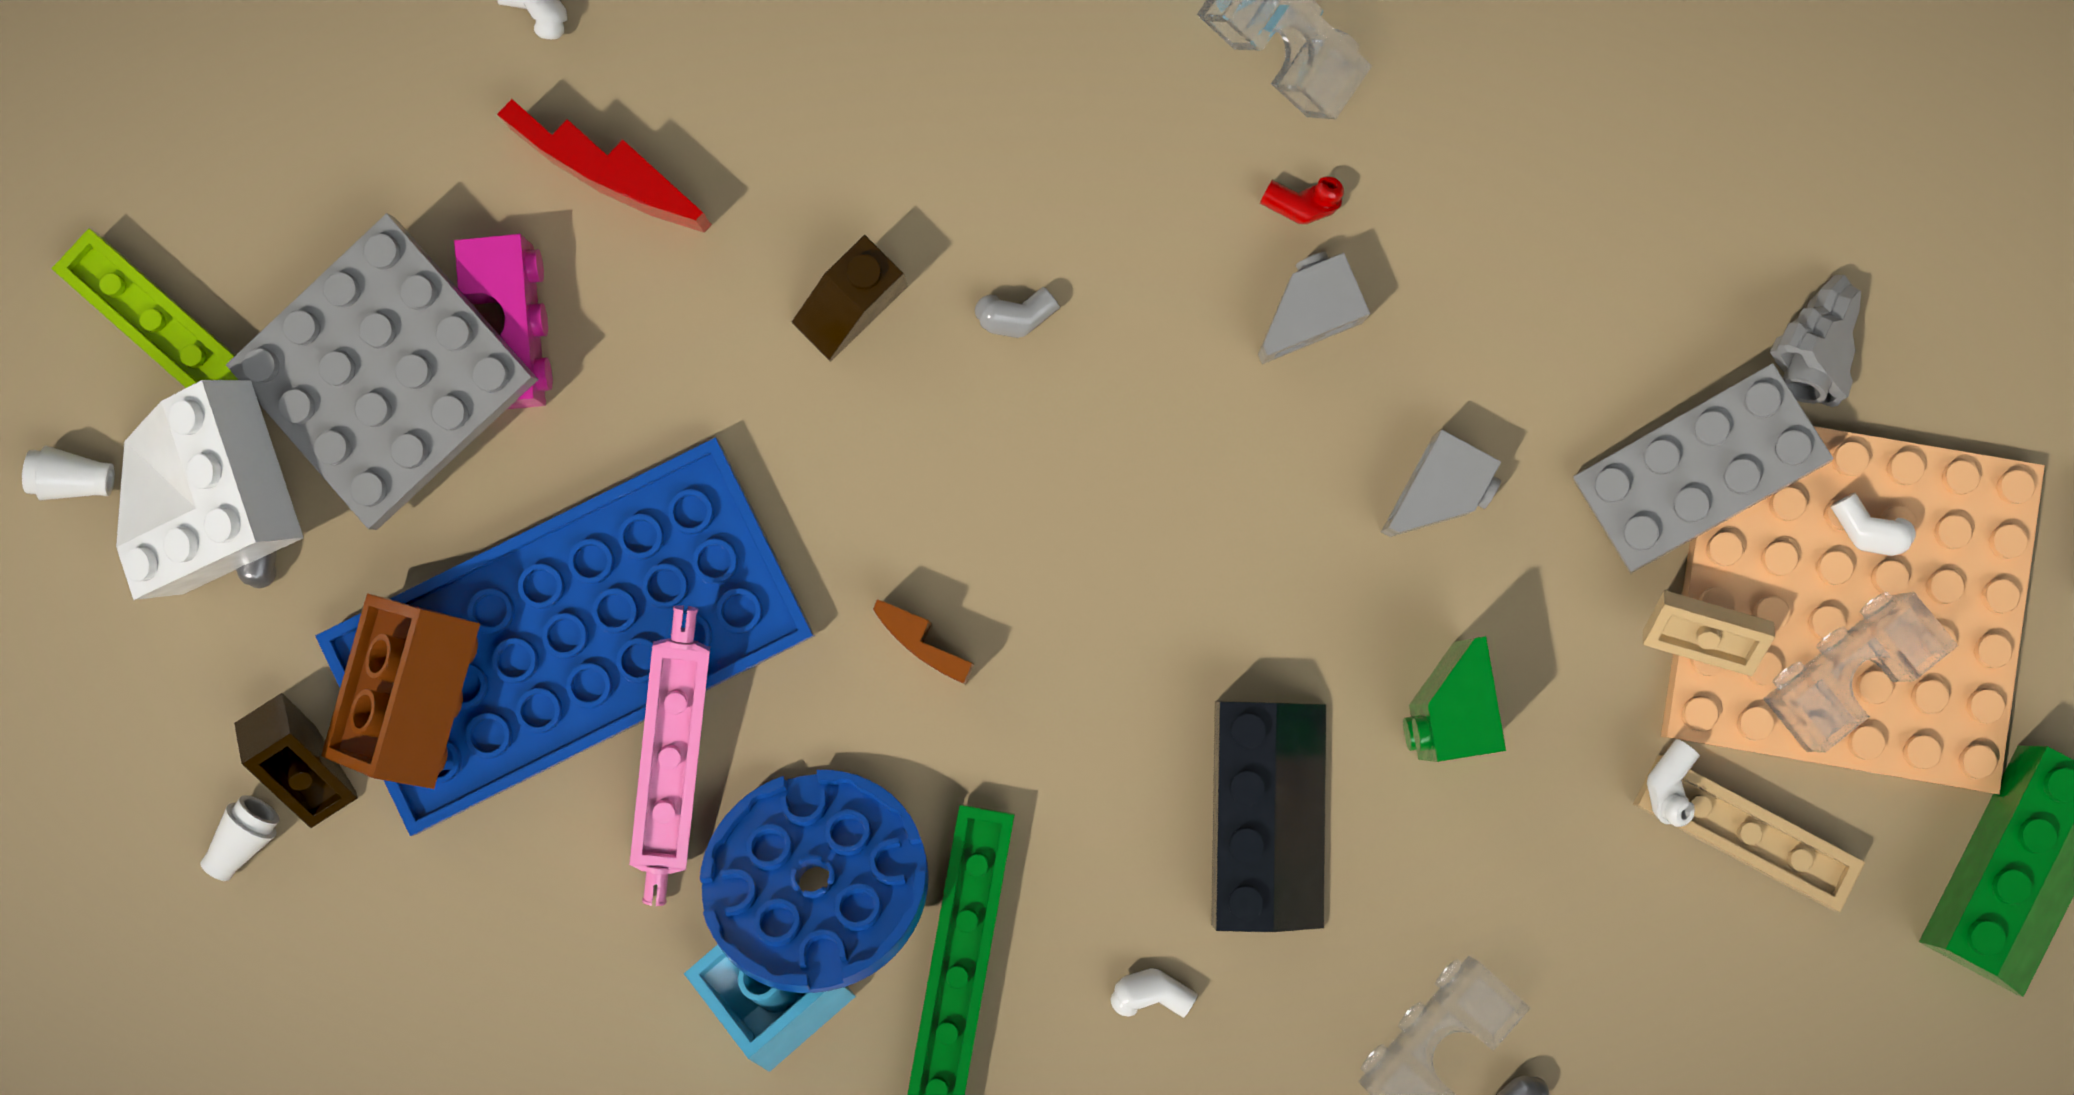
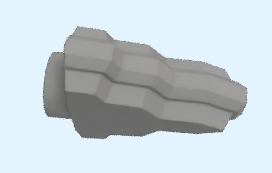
[1770,275,1861,407]

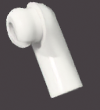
[1830,493,1916,556]
[1111,968,1198,1018]

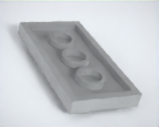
[1573,363,1834,574]

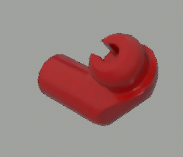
[1259,176,1344,224]

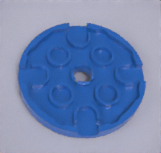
[700,770,929,993]

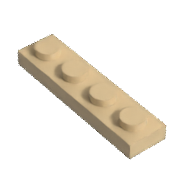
[1633,755,1865,912]

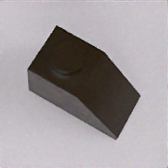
[792,234,908,362]
[234,693,358,828]

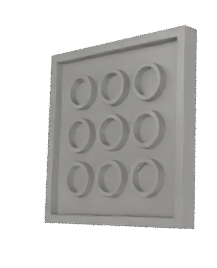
[226,213,539,530]

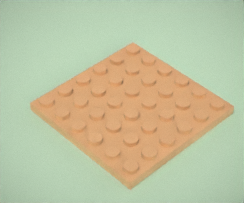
[1661,426,2045,794]

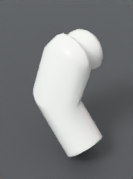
[497,0,567,40]
[1647,739,1700,827]

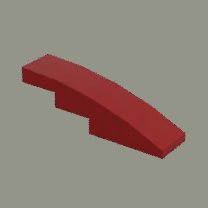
[497,99,712,233]

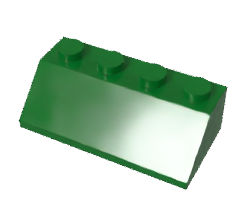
[1919,745,2074,997]

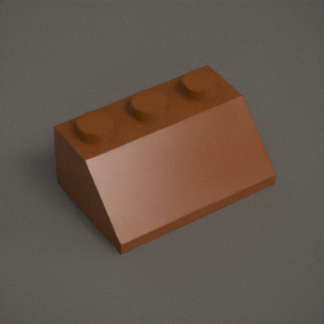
[321,593,480,789]

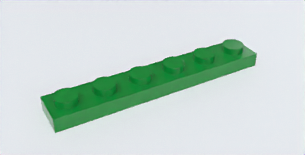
[907,804,1015,1095]

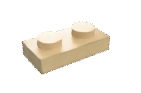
[1643,590,1775,677]

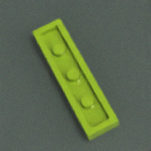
[51,228,238,388]

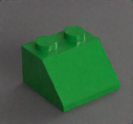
[1403,636,1506,762]

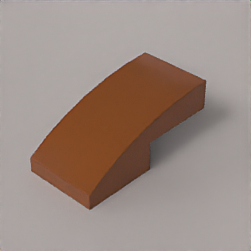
[873,599,974,685]

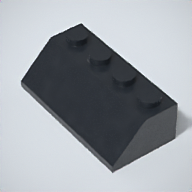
[1211,702,1326,932]

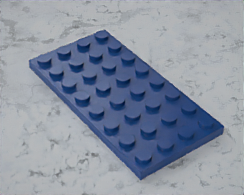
[315,437,815,836]

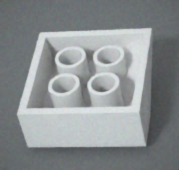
[116,380,304,600]

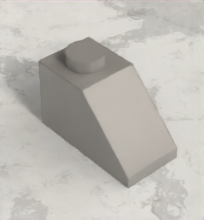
[1258,252,1370,364]
[1381,430,1501,537]

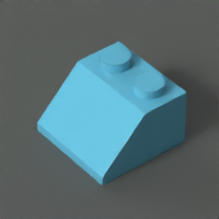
[684,944,856,1072]

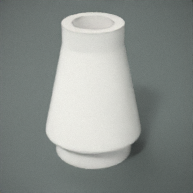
[22,446,115,500]
[200,795,279,881]

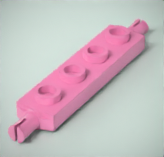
[629,605,710,906]

